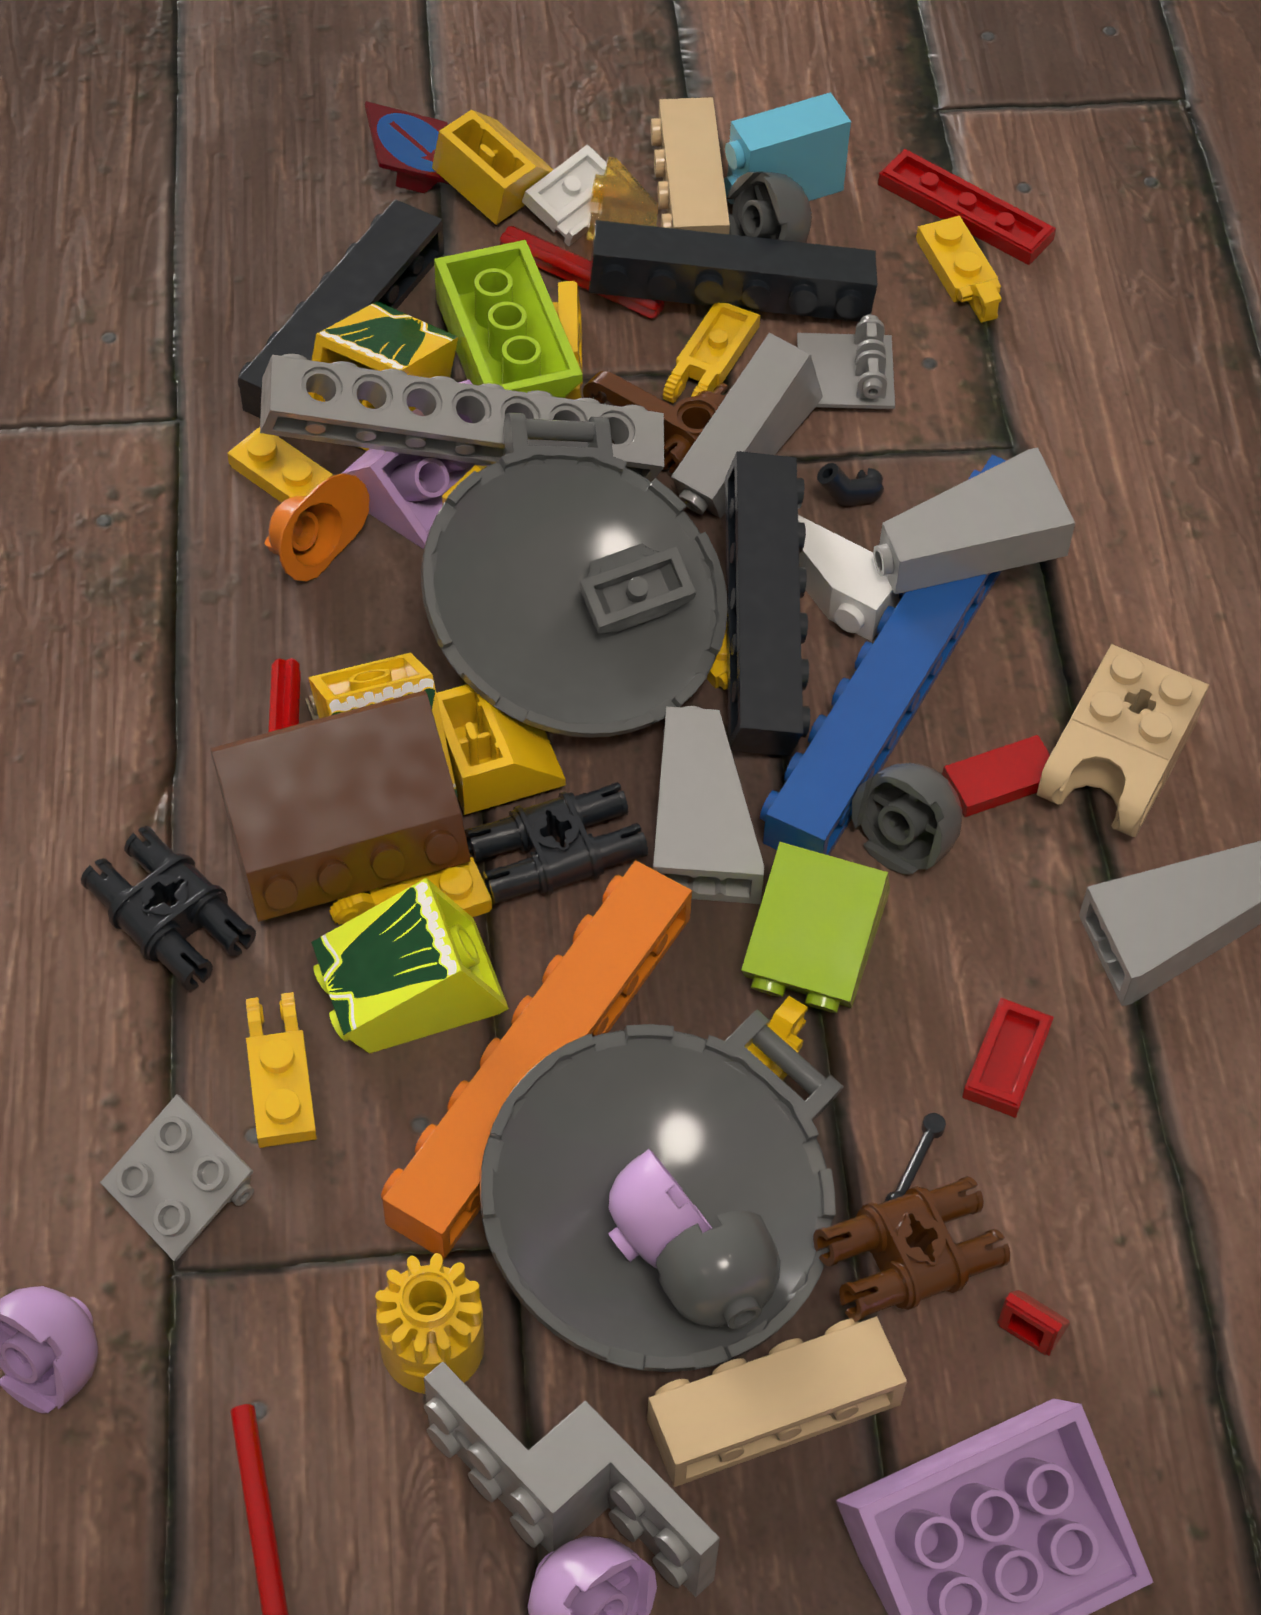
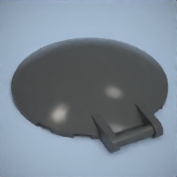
[421,413,728,738]
[480,1009,844,1372]

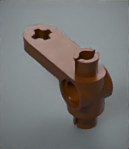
[583,371,732,474]

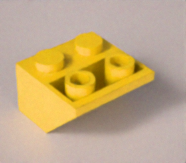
[432,110,554,225]
[436,684,566,815]

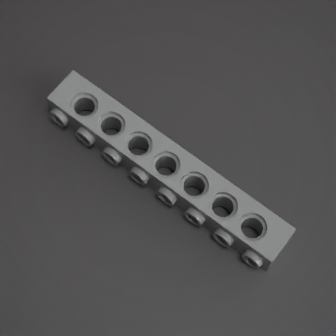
[260,354,664,482]

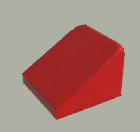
[997,1290,1070,1356]

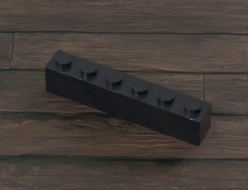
[238,199,444,418]
[589,220,878,322]
[725,451,811,756]

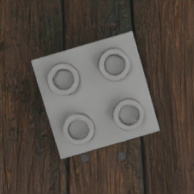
[797,314,895,409]
[100,1094,254,1261]

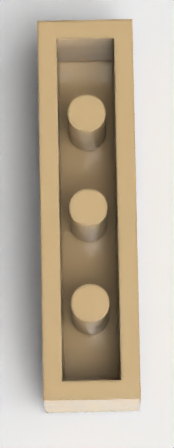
[650,97,730,234]
[647,1316,907,1487]

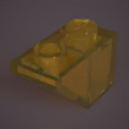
[586,157,659,241]

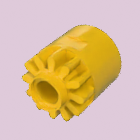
[375,1253,485,1394]

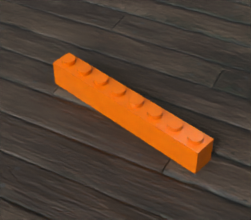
[381,860,692,1259]

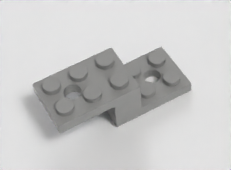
[424,1362,720,1597]

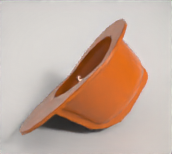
[264,473,370,582]

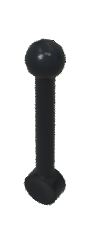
[884,1113,946,1202]

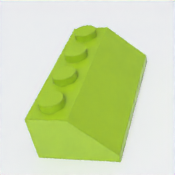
[434,240,583,398]

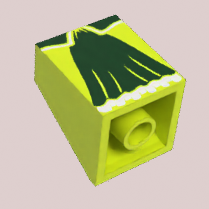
[311,878,509,1054]

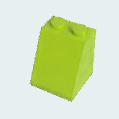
[741,842,890,1013]

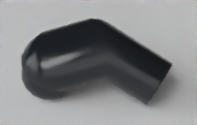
[817,463,884,506]

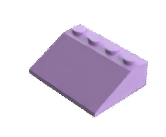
[836,1398,1154,1615]

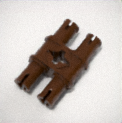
[813,1176,1011,1322]

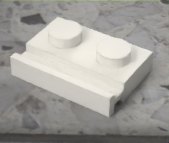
[522,144,634,246]

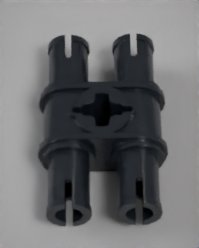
[465,782,648,905]
[81,826,256,990]

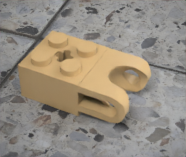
[1037,644,1209,837]

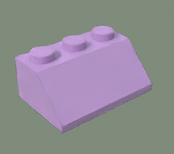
[341,380,489,549]

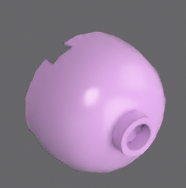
[608,1149,712,1268]
[0,1286,98,1413]
[528,1536,657,1615]

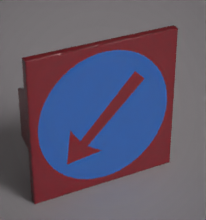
[364,101,450,194]

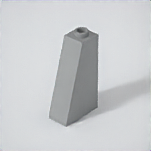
[671,333,823,518]
[873,448,1075,594]
[653,706,764,904]
[1079,841,1261,1006]

